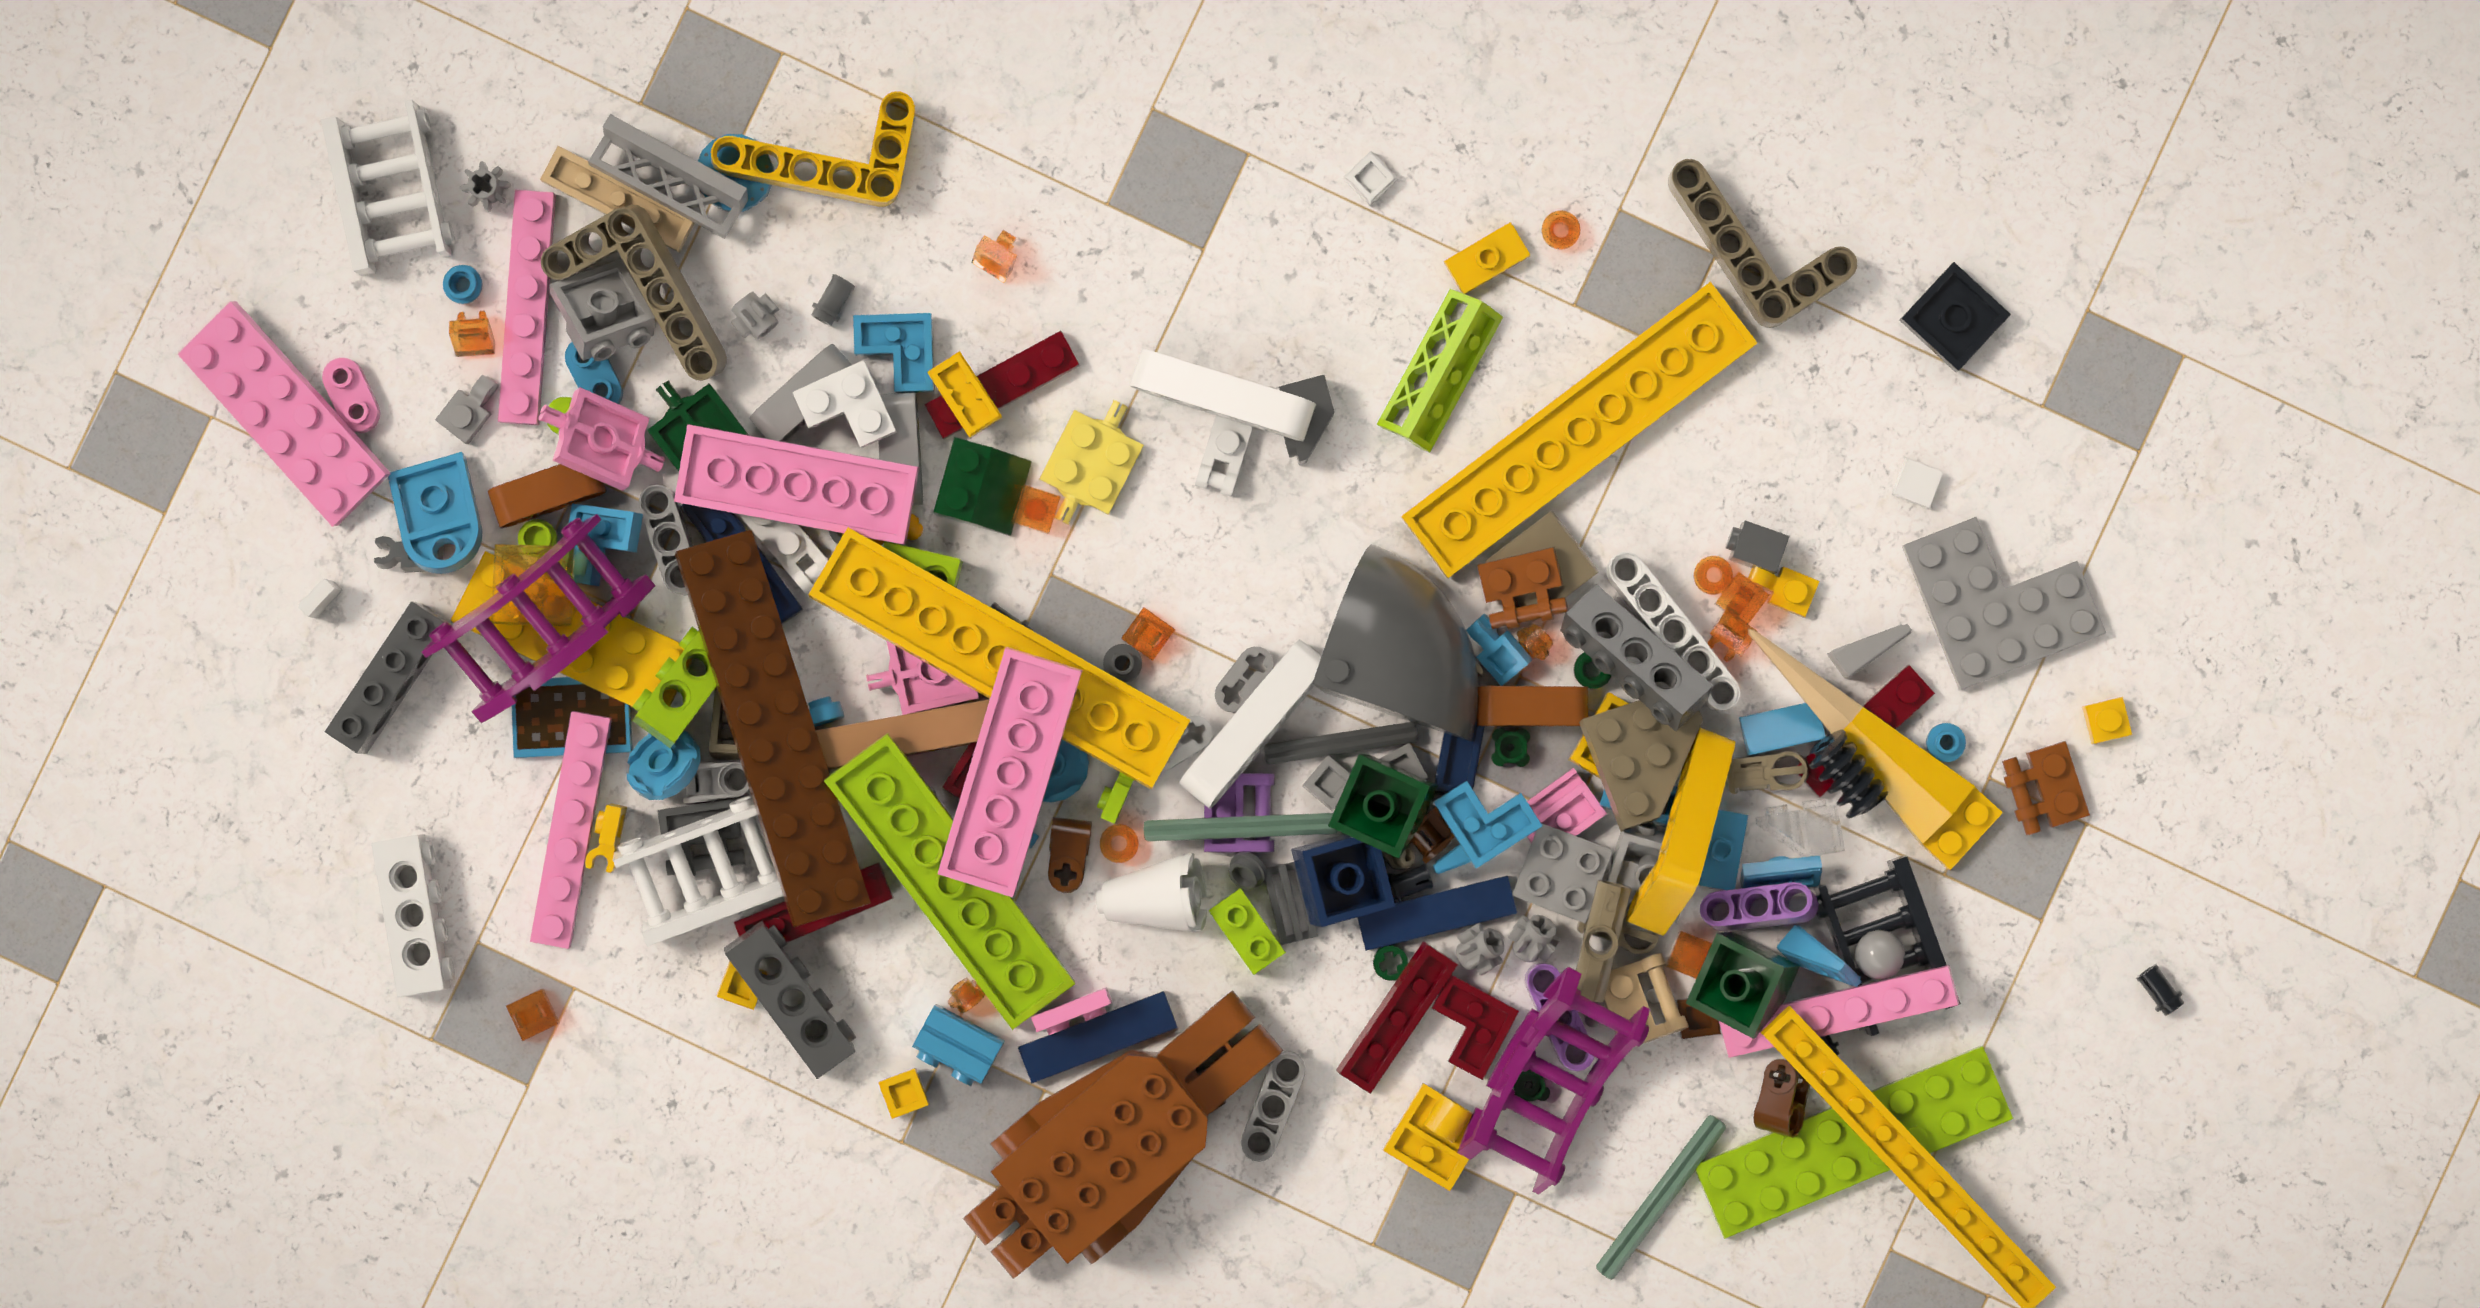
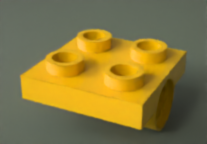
[1382,1083,1473,1191]

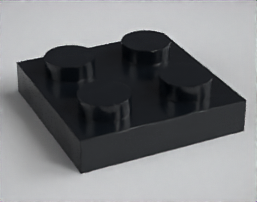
[1899,262,2011,372]

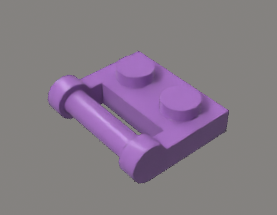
[1204,774,1275,852]

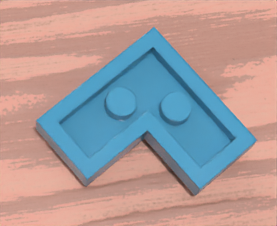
[853,313,934,393]
[561,503,643,586]
[1433,781,1542,869]

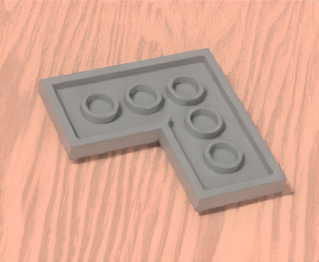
[1902,517,2106,690]

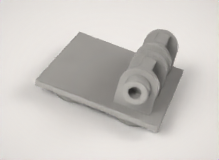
[1512,823,1613,924]

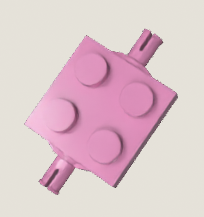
[538,387,665,491]
[866,641,980,715]

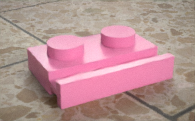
[1526,768,1607,844]
[1031,987,1112,1035]

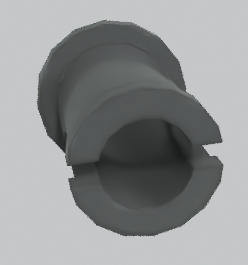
[811,274,855,326]

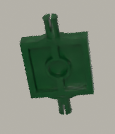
[647,380,750,472]

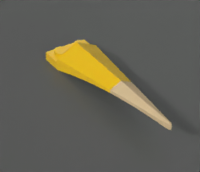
[1748,629,2003,870]

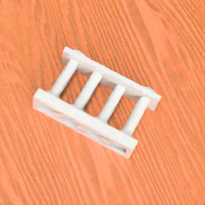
[320,99,455,276]
[613,796,783,947]

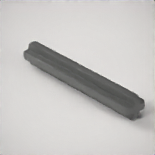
[1264,722,1418,765]

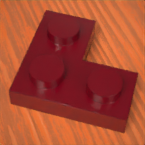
[1431,975,1519,1080]

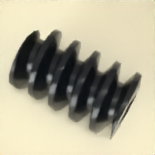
[1809,729,1888,819]

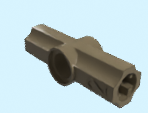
[1576,880,1631,1003]

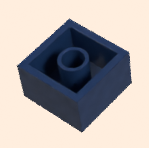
[1291,834,1395,927]

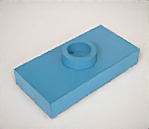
[1698,810,1748,890]
[1740,855,1822,888]

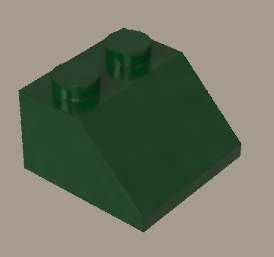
[933,437,1032,536]
[1328,754,1438,858]
[1686,931,1800,1039]

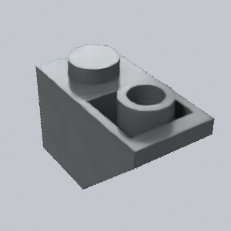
[1279,375,1334,465]

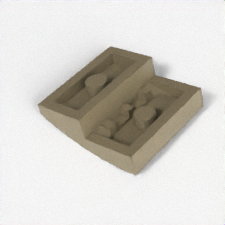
[1485,510,1599,622]

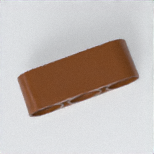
[487,464,607,528]
[1477,686,1588,726]

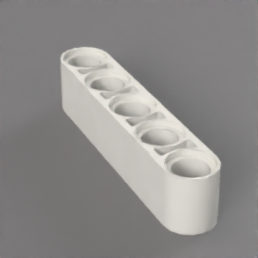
[1129,349,1316,441]
[1606,552,1741,711]
[1179,639,1321,809]

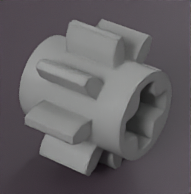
[460,161,511,212]
[731,292,779,340]
[1508,915,1560,962]
[1456,923,1504,975]

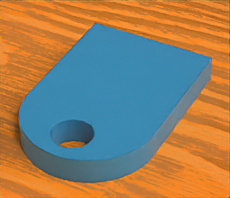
[388,452,482,574]

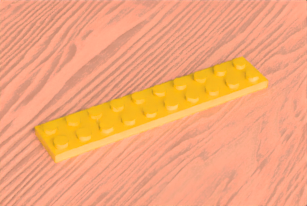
[1401,281,1757,579]
[808,527,1190,790]

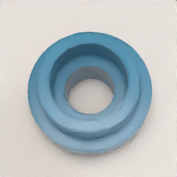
[443,265,483,304]
[1926,723,1966,762]

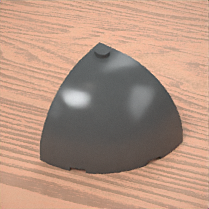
[1312,544,1479,742]

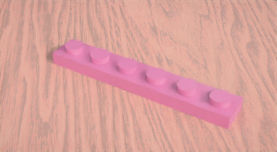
[498,190,556,425]
[530,711,612,949]
[1719,965,1959,1058]

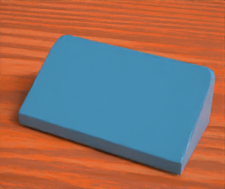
[1739,703,1826,755]

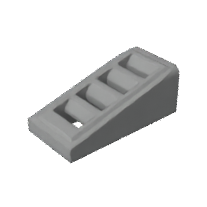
[1827,624,1912,678]

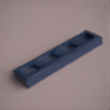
[680,504,804,625]
[1357,875,1517,951]
[1018,991,1178,1084]

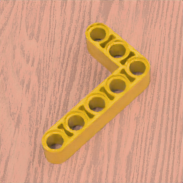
[711,91,915,207]
[1626,727,1736,936]

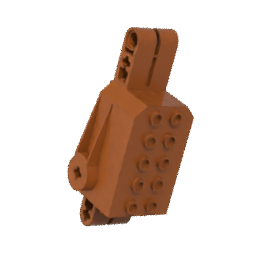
[962,990,1283,1279]

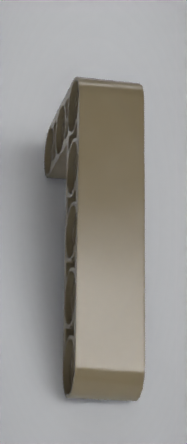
[1668,159,1857,328]
[541,205,727,381]

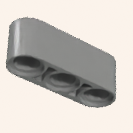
[749,344,852,442]
[878,392,923,505]
[639,484,693,596]
[1241,1051,1305,1162]

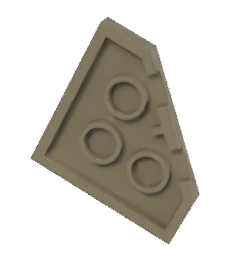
[1579,700,1703,832]

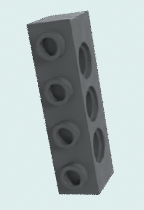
[1560,584,1713,732]
[324,601,452,754]
[724,920,856,1079]

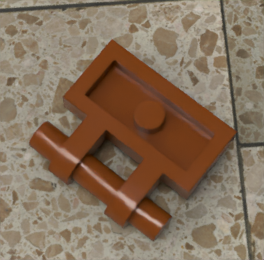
[1477,547,1569,629]
[2002,741,2090,836]

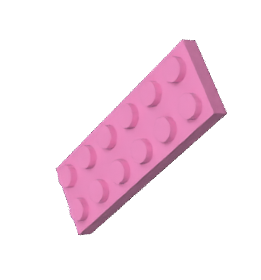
[178,301,391,527]
[674,425,920,544]
[938,647,1083,897]

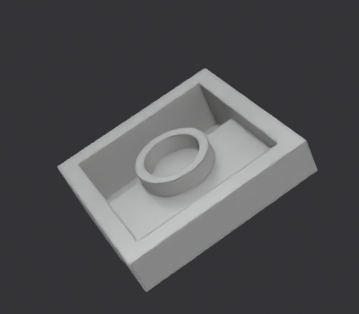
[550,259,655,361]
[1607,822,1680,923]

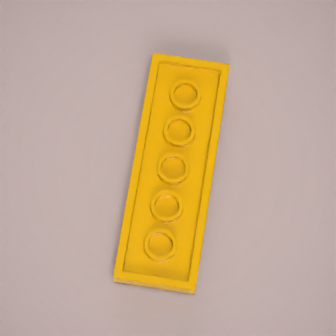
[450,551,694,707]

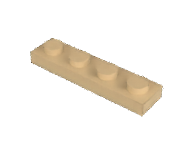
[540,146,695,253]

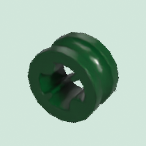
[1373,945,1408,981]

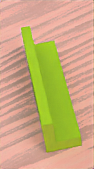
[1377,289,1503,453]

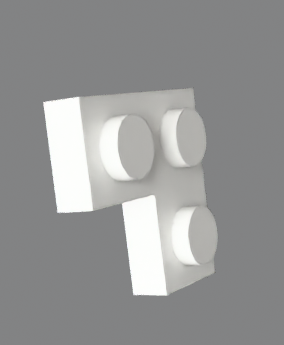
[792,360,897,448]

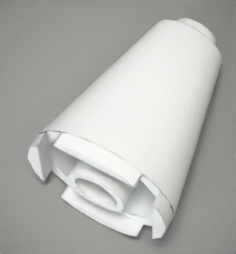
[1096,853,1207,932]

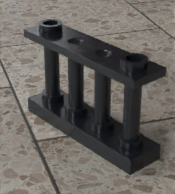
[1813,856,1961,1036]

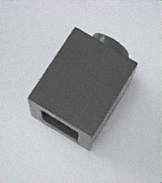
[1725,520,1790,574]

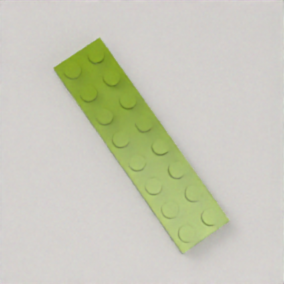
[824,733,1075,1030]
[1695,1046,2014,1239]

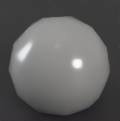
[1855,930,1905,980]

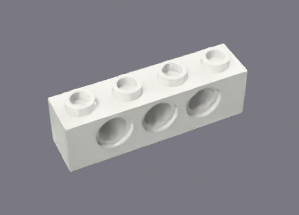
[371,834,455,998]

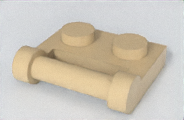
[1604,953,1689,1044]

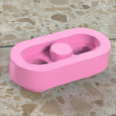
[322,358,380,433]

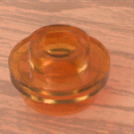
[1541,210,1580,250]
[1693,556,1733,595]
[1517,623,1553,660]
[1100,824,1139,863]
[948,978,985,1013]

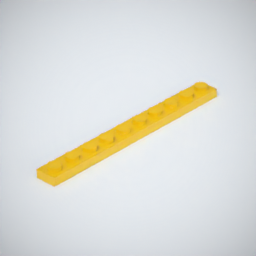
[1760,1006,2056,1308]

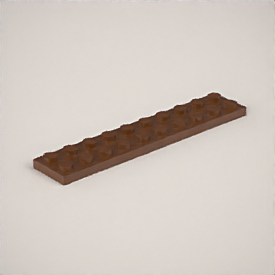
[675,530,871,928]

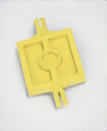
[1039,400,1144,525]

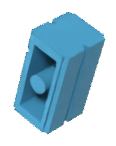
[912,1004,1005,1086]

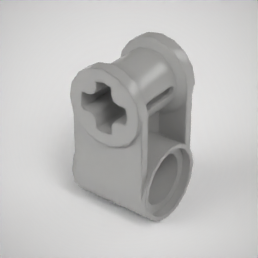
[683,762,751,804]

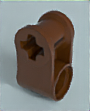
[1411,806,1455,864]
[1048,817,1092,893]
[1753,1059,1811,1138]

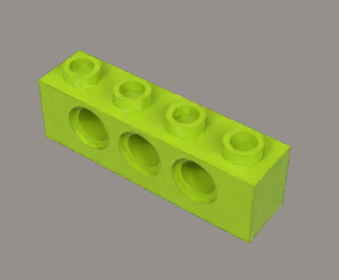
[632,626,717,748]

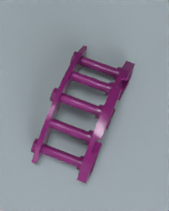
[421,514,655,723]
[1457,967,1650,1195]

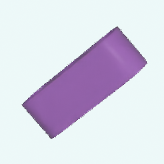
[1700,882,1819,932]
[1524,963,1594,1071]

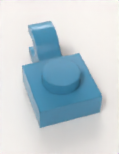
[1466,613,1533,686]

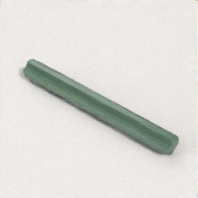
[1144,813,1337,841]
[1596,1115,1726,1280]

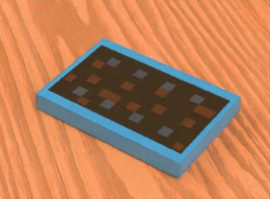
[512,677,632,758]

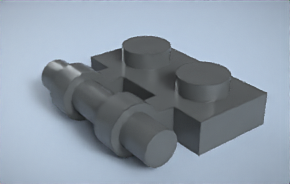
[657,799,746,876]

